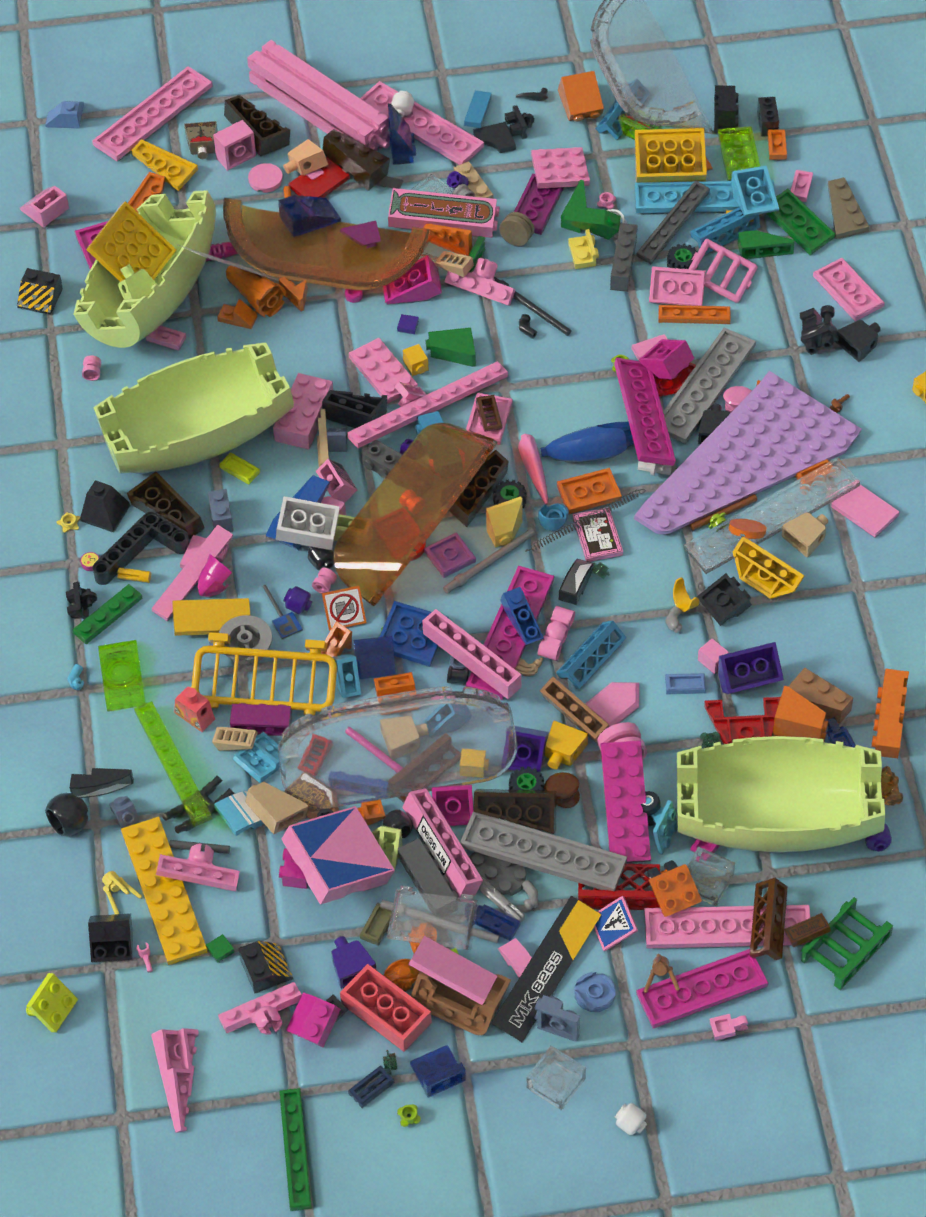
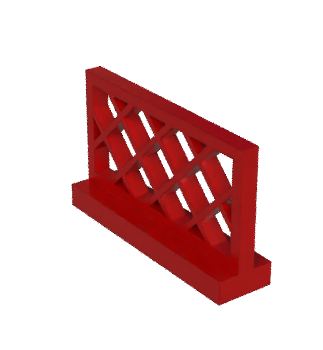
[578,864,660,910]

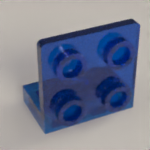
[410,1045,466,1098]

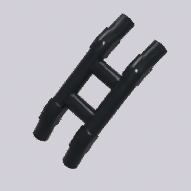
[162,775,235,834]

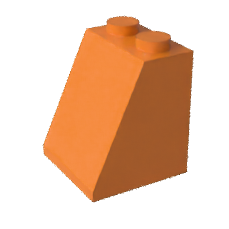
[558,71,604,122]
[773,685,828,742]

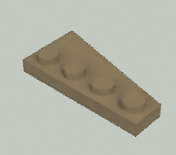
[828,177,869,239]

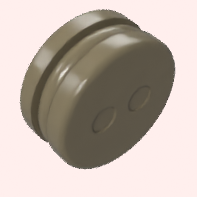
[499,212,534,246]

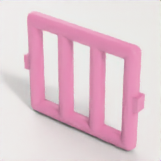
[689,239,758,303]

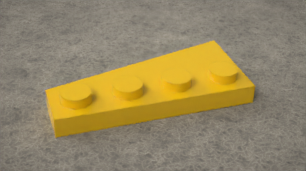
[132,139,198,192]

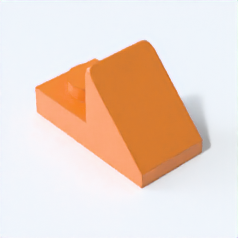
[278,276,308,311]
[218,299,258,329]
[321,621,352,657]

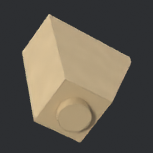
[245,782,308,834]

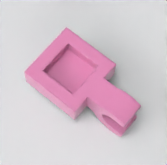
[709,1014,748,1041]

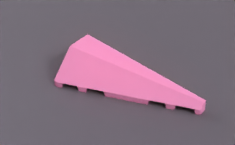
[151,1028,199,1133]

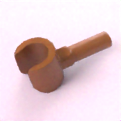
[830,394,850,413]

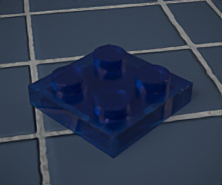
[353,636,396,679]

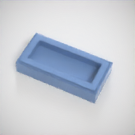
[665,673,706,694]

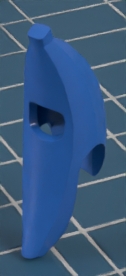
[540,422,634,462]

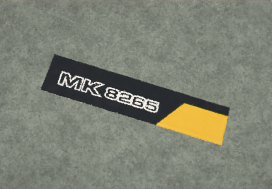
[491,896,602,1043]

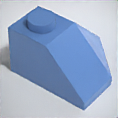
[46,101,84,129]

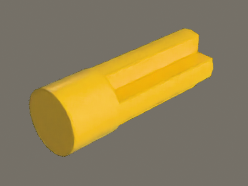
[117,567,151,583]

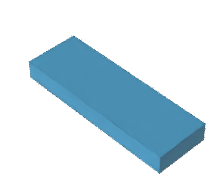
[464,90,492,128]

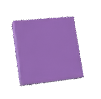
[424,532,476,578]

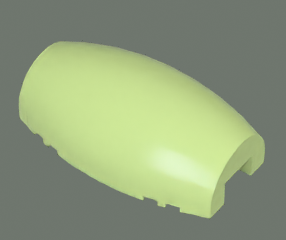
[73,190,216,348]
[93,342,294,473]
[677,736,885,852]

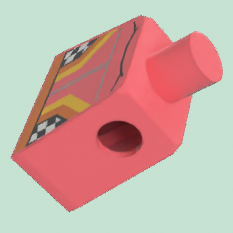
[174,686,215,732]

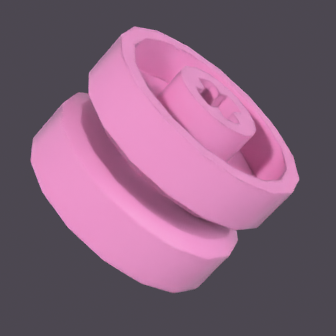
[597,722,647,760]

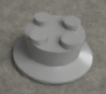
[219,615,272,665]

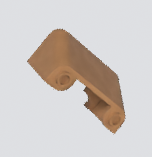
[411,971,511,1035]

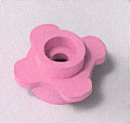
[597,192,616,209]

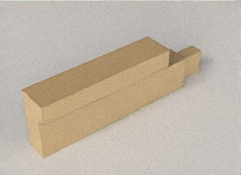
[317,409,329,467]

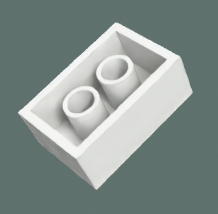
[276,496,340,550]

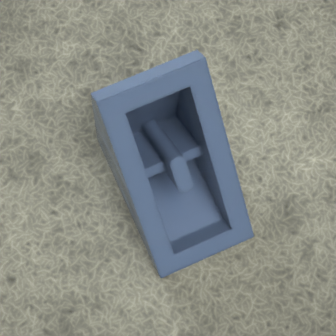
[327,428,347,452]

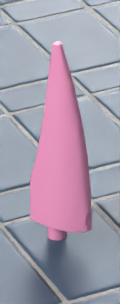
[518,434,548,504]

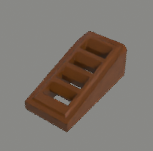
[476,395,503,432]

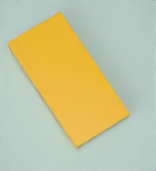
[172,598,250,636]

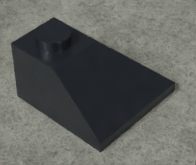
[80,480,131,533]

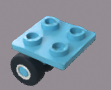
[641,791,678,854]

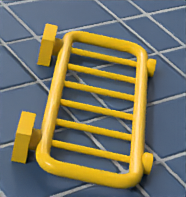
[191,632,337,716]

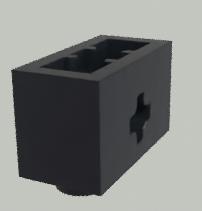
[757,96,779,137]

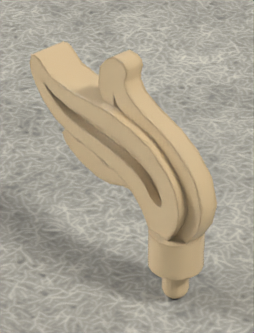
[516,657,543,676]

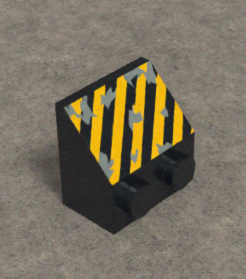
[17,268,63,315]
[238,941,293,994]

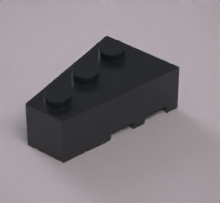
[714,85,739,135]
[322,390,388,429]

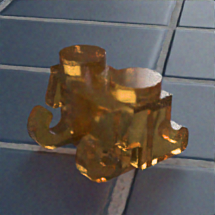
[881,766,903,806]

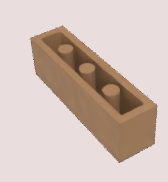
[539,677,610,744]

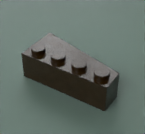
[224,95,290,157]
[322,129,390,191]
[441,450,509,527]
[127,471,205,539]

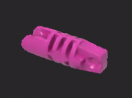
[205,241,239,262]

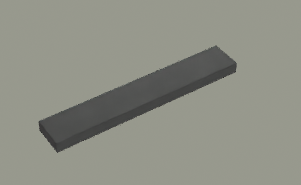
[636,180,710,265]

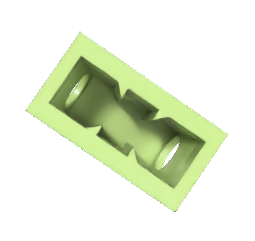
[118,264,156,300]

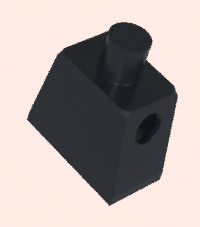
[835,320,881,362]
[698,404,730,444]

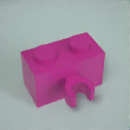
[279,848,308,889]

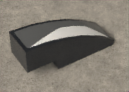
[558,558,595,605]
[69,768,134,798]

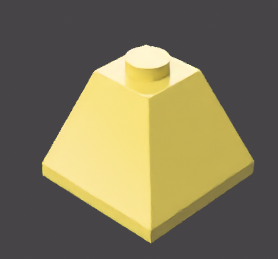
[486,496,523,548]

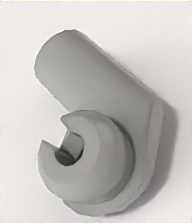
[665,606,682,633]
[522,880,538,910]

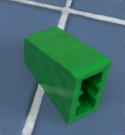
[425,327,476,367]

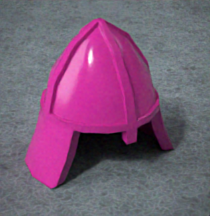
[197,554,232,597]

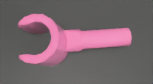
[137,942,153,972]

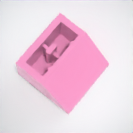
[20,186,69,228]

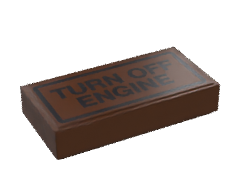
[784,913,831,948]

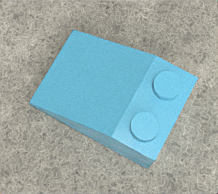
[731,165,779,216]

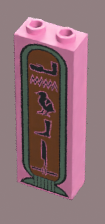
[388,188,500,238]

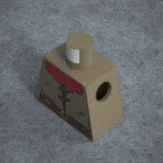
[184,121,218,159]

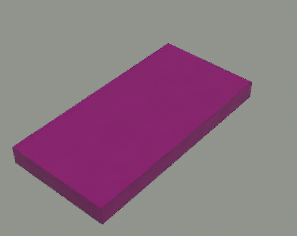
[514,173,564,235]

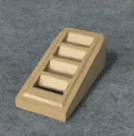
[434,251,474,277]
[212,727,257,751]

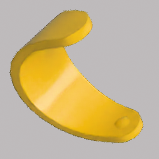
[673,577,699,612]

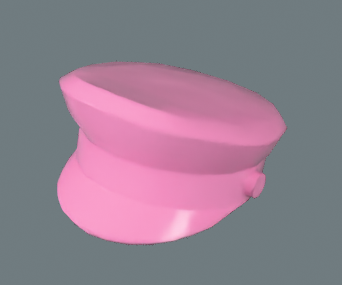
[723,386,752,413]

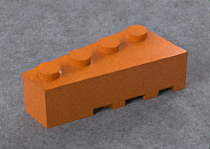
[871,668,909,759]

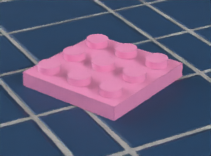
[531,147,590,188]

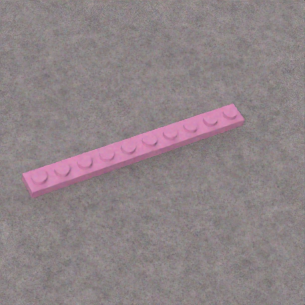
[347,361,508,448]

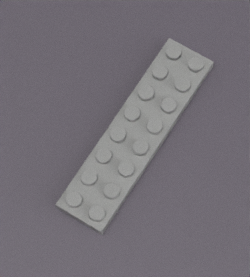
[663,328,756,444]
[460,811,627,891]

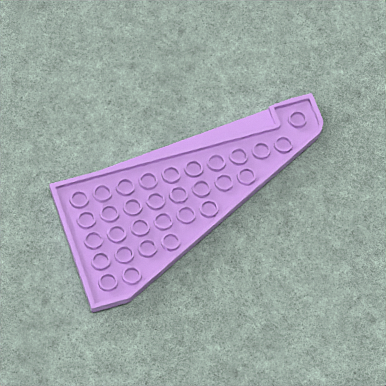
[634,371,862,535]

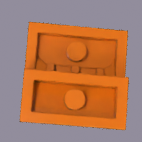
[374,672,419,715]

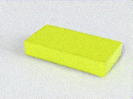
[219,452,260,485]

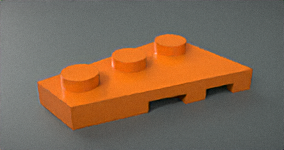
[128,172,165,213]
[423,223,472,256]

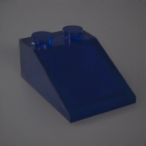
[388,104,416,165]
[278,195,341,237]

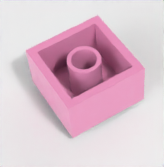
[213,120,256,171]

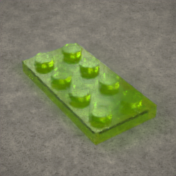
[718,126,760,181]

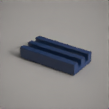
[348,1065,394,1108]

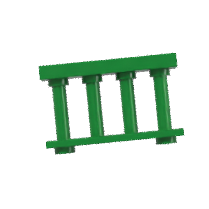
[801,897,893,990]

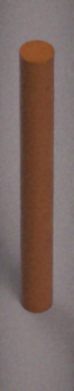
[690,494,757,531]

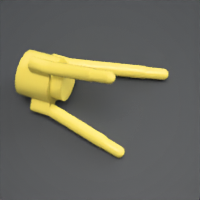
[102,871,142,914]

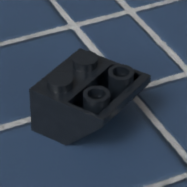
[88,913,133,962]

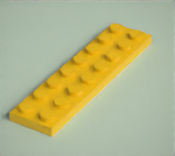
[121,817,208,965]

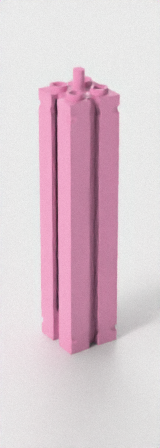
[247,40,390,151]

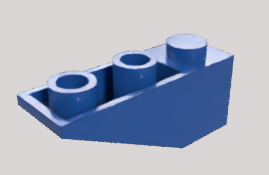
[500,586,544,646]

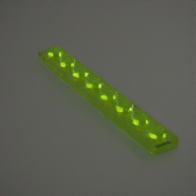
[134,701,212,827]

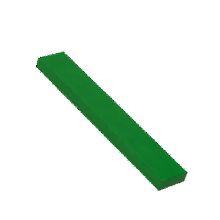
[279,1088,312,1211]

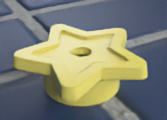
[57,512,80,533]

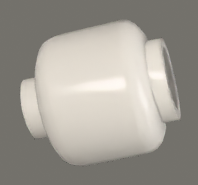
[390,91,414,118]
[615,1103,647,1135]

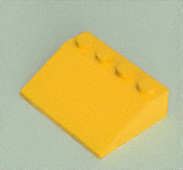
[635,128,707,183]

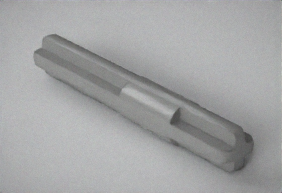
[479,875,525,924]

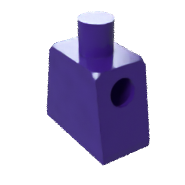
[331,936,376,989]

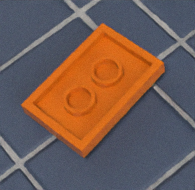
[557,468,622,514]

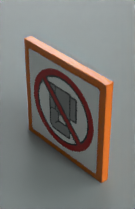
[322,585,367,631]

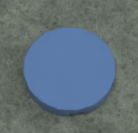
[574,972,615,1012]

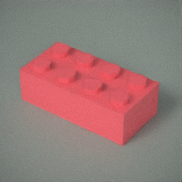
[340,964,432,1052]

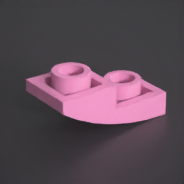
[498,938,532,978]

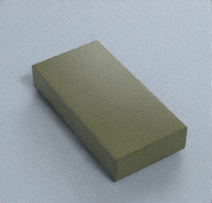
[360,902,395,946]

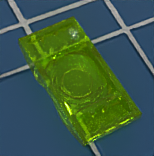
[98,640,146,712]

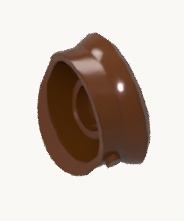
[544,772,580,808]

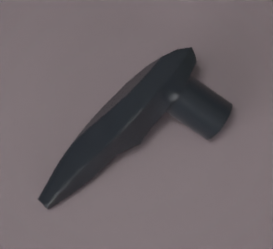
[516,88,548,101]

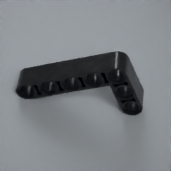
[93,511,189,585]

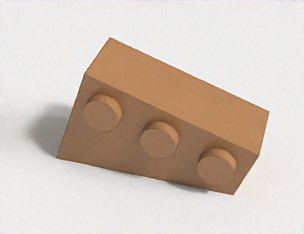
[788,668,853,723]

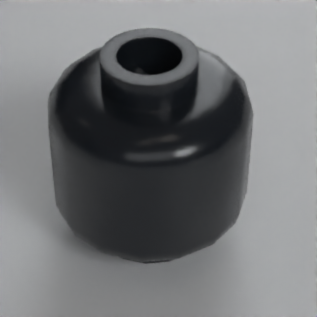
[307,547,336,571]
[383,810,413,839]

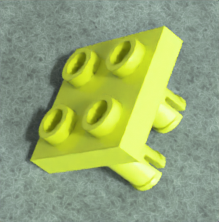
[26,973,78,1032]

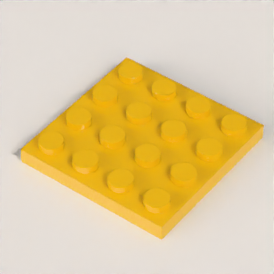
[86,201,176,282]

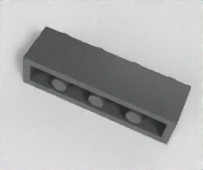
[610,223,638,292]
[398,838,459,918]

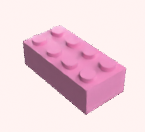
[273,373,333,450]

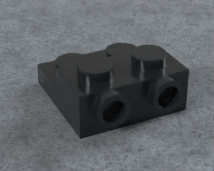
[697,573,752,626]

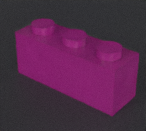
[230,703,292,736]

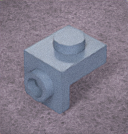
[109,796,139,828]

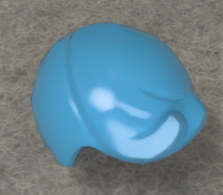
[538,503,569,531]

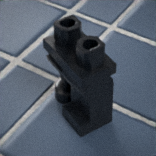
[800,305,838,355]

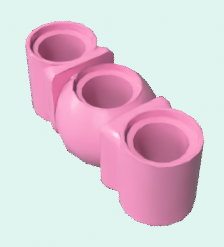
[538,606,575,661]

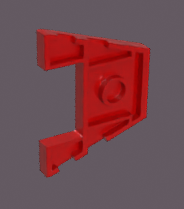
[704,697,781,744]

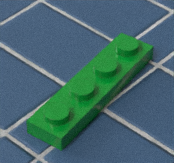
[72,584,143,644]

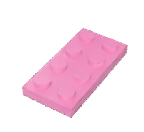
[349,338,418,404]

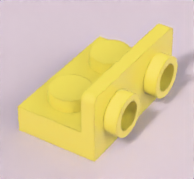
[568,229,599,269]

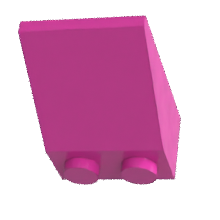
[382,255,442,304]

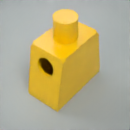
[545,720,588,769]

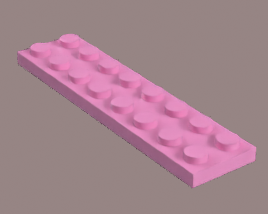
[92,66,213,161]
[360,81,484,165]
[644,905,812,949]

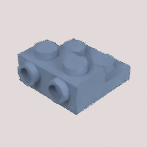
[535,995,580,1042]

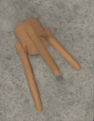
[644,954,680,993]

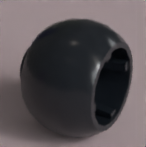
[45,793,88,837]

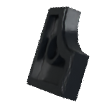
[473,122,516,153]

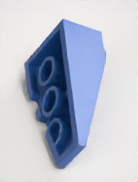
[266,475,330,550]

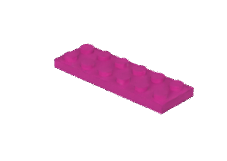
[600,740,651,863]
[636,949,768,1029]

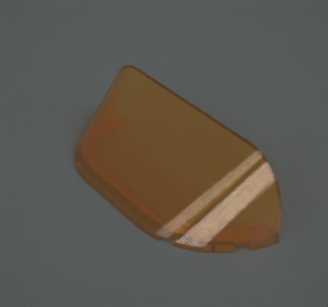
[223,198,435,290]
[333,423,498,606]

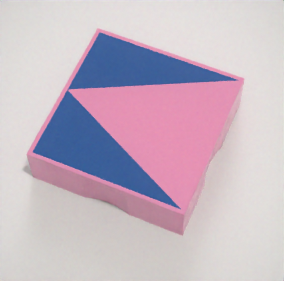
[281,806,395,905]

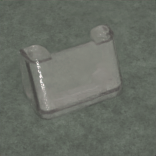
[387,885,478,950]

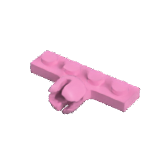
[444,258,516,306]
[156,843,240,892]
[218,982,302,1035]

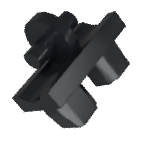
[505,105,535,139]
[66,581,97,620]

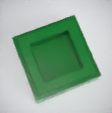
[206,934,235,963]

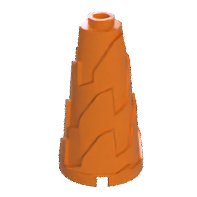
[226,265,286,317]

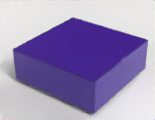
[397,314,419,334]

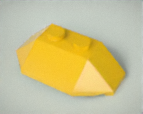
[733,536,805,599]

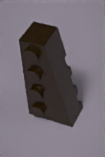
[474,789,557,834]

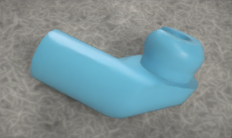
[67,664,84,690]

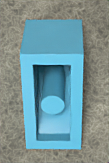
[333,654,361,698]

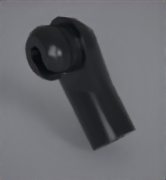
[519,314,537,339]

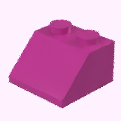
[639,339,694,380]
[286,992,341,1047]

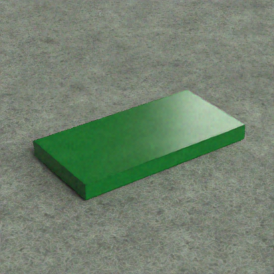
[766,188,836,255]

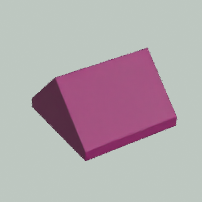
[432,784,473,826]

